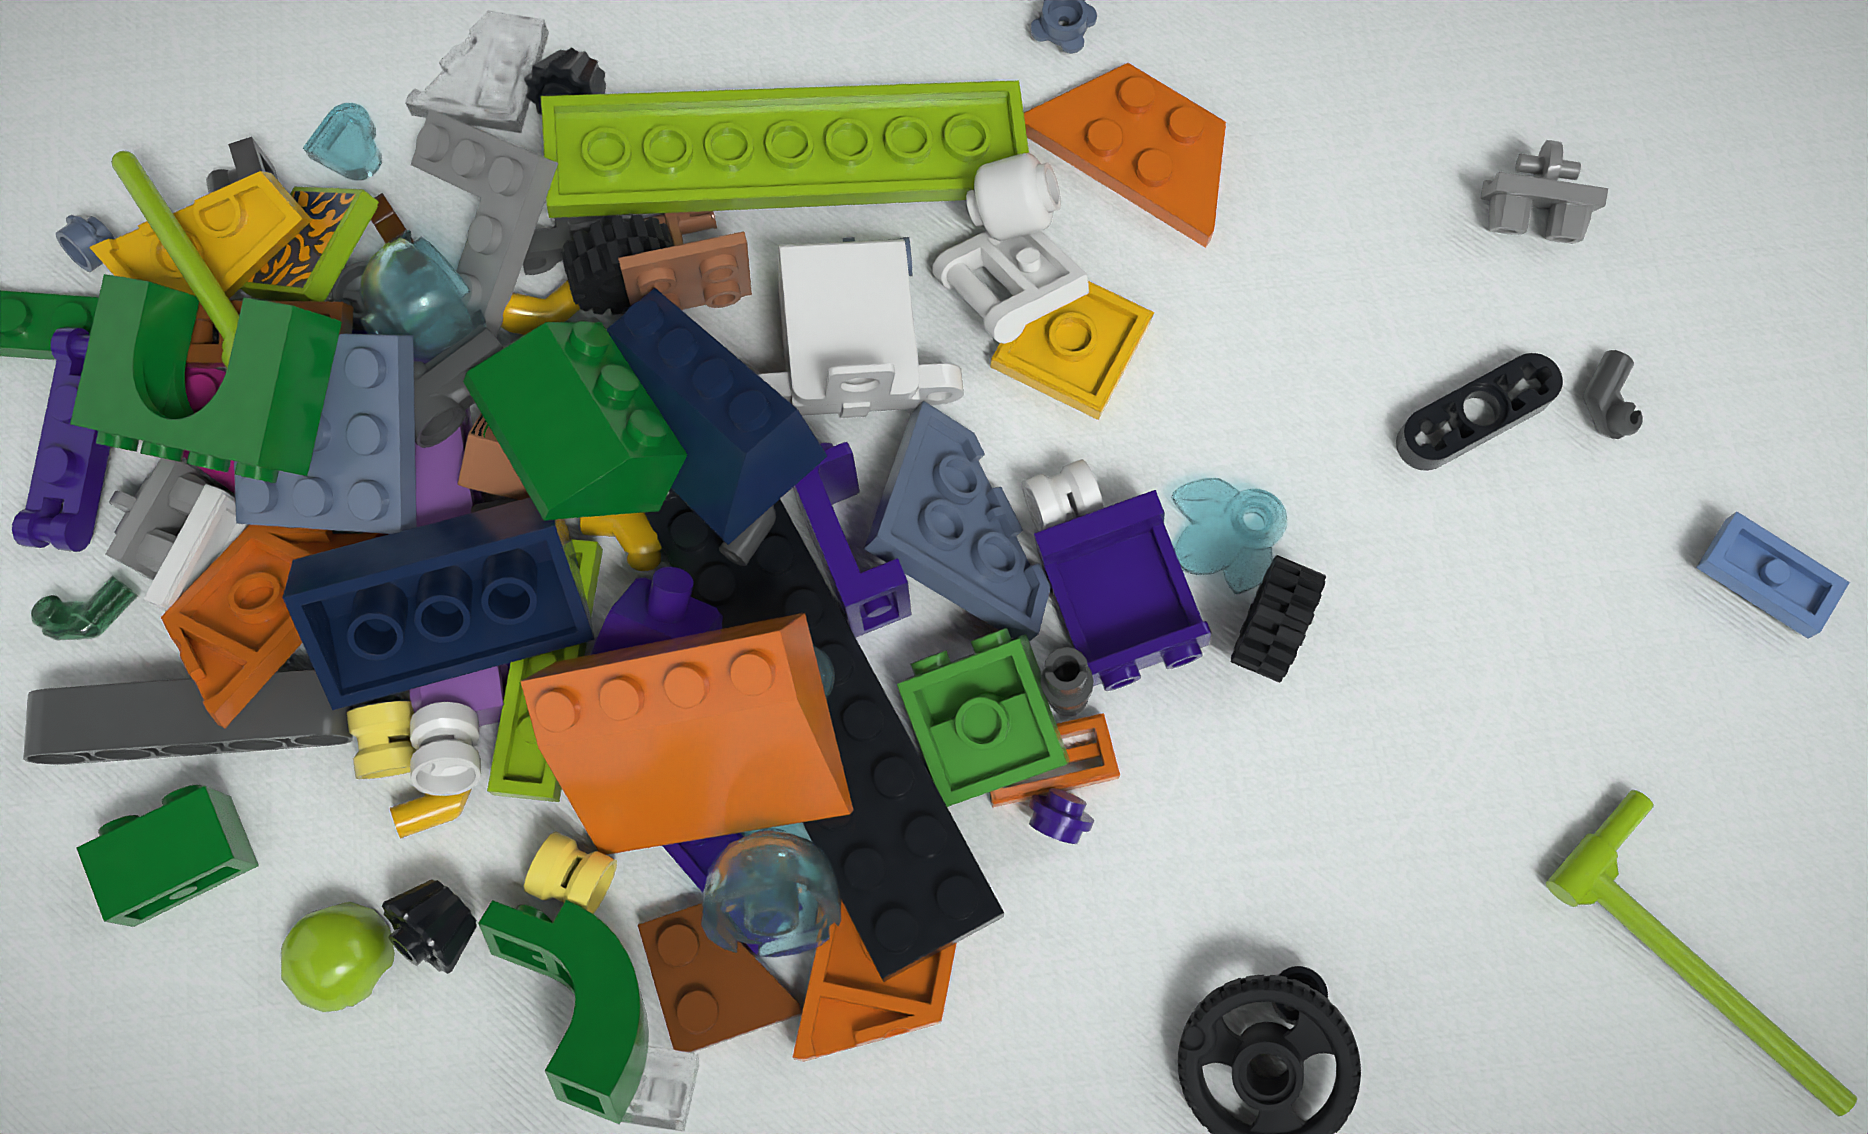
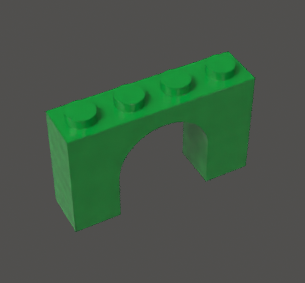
[70,274,342,483]

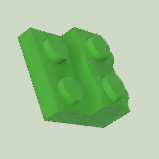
[897,628,1070,807]

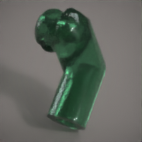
[31,575,138,641]

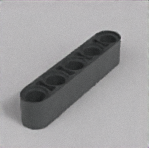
[23,670,353,765]

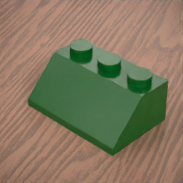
[463,321,688,520]

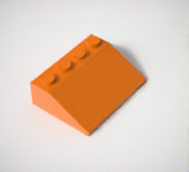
[520,613,853,855]

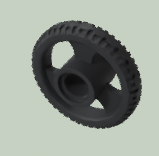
[1178,975,1361,1134]

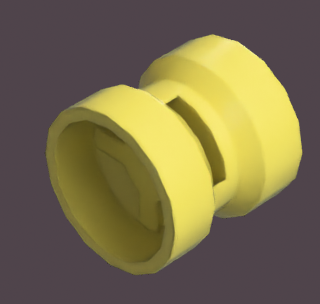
[346,701,417,779]
[524,831,617,914]

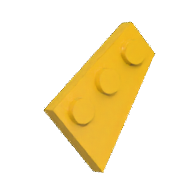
[89,171,312,298]

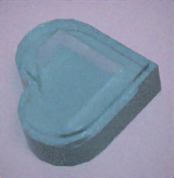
[303,103,382,181]

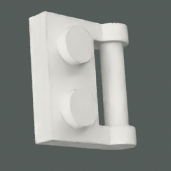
[933,231,1089,344]

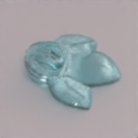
[1171,478,1287,595]

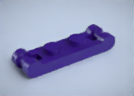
[12,327,110,552]

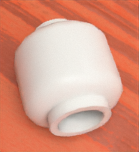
[966,153,1061,241]

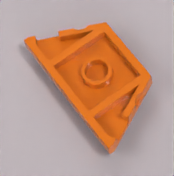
[1024,63,1226,248]
[161,525,388,728]
[793,880,957,1062]

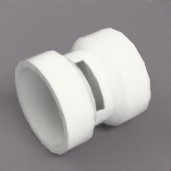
[1022,459,1104,532]
[410,702,481,796]

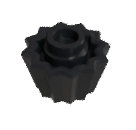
[524,47,606,115]
[382,879,477,974]

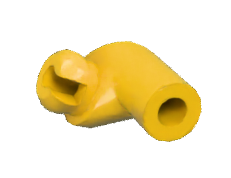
[501,280,580,335]
[580,512,662,571]
[390,789,472,839]

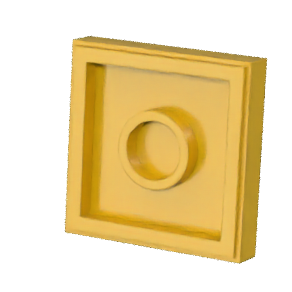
[990,281,1154,420]

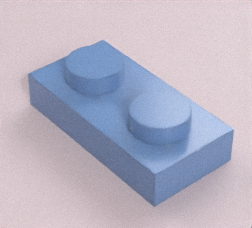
[1696,512,1850,639]

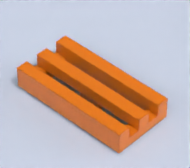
[990,713,1120,808]

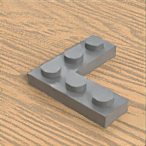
[411,109,558,338]

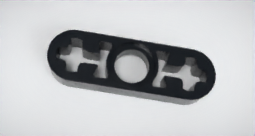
[1396,353,1563,471]

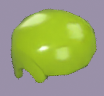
[281,902,395,1013]

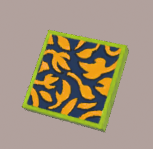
[240,186,379,302]

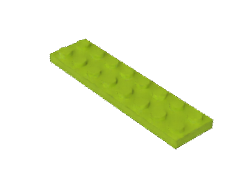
[541,80,1029,218]

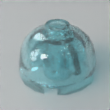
[360,230,487,362]
[701,828,841,958]

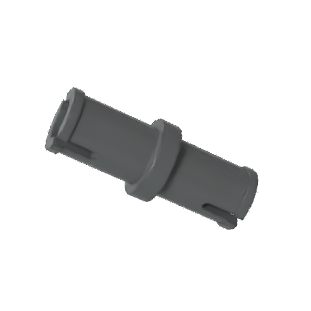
[1040,647,1094,716]

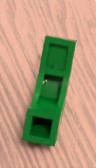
[478,900,649,1125]

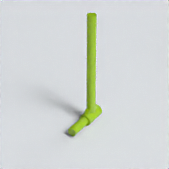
[1546,789,1857,1116]

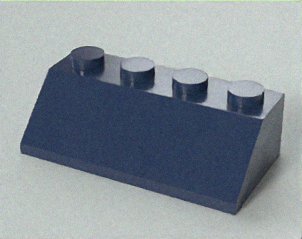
[607,288,827,545]
[282,498,595,711]

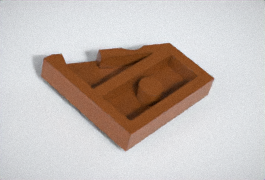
[638,903,803,1057]

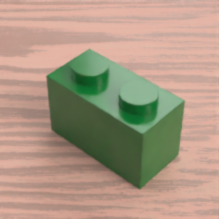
[76,785,259,927]

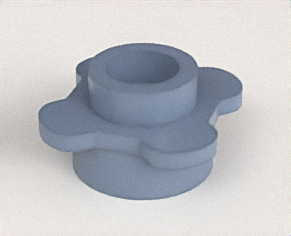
[1031,0,1097,54]

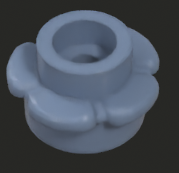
[56,215,115,272]

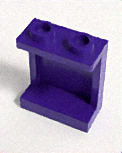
[793,442,912,638]
[1034,490,1212,691]

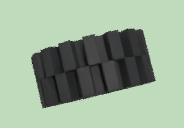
[561,215,674,315]
[1230,555,1326,683]

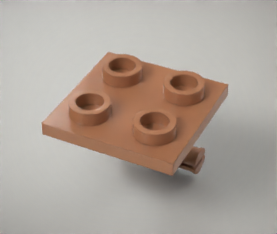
[618,211,752,310]

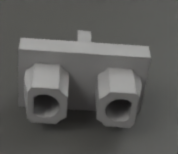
[1480,140,1608,244]
[105,458,214,580]

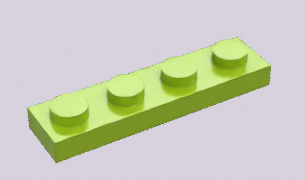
[487,539,603,802]

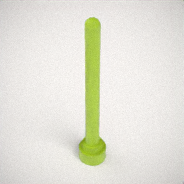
[111,151,239,368]

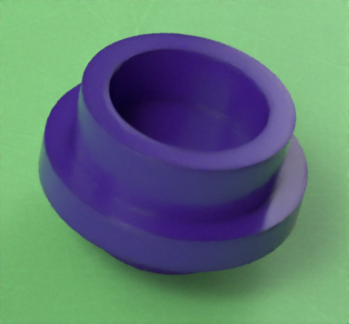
[1029,788,1094,844]

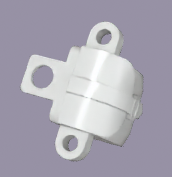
[757,239,964,418]

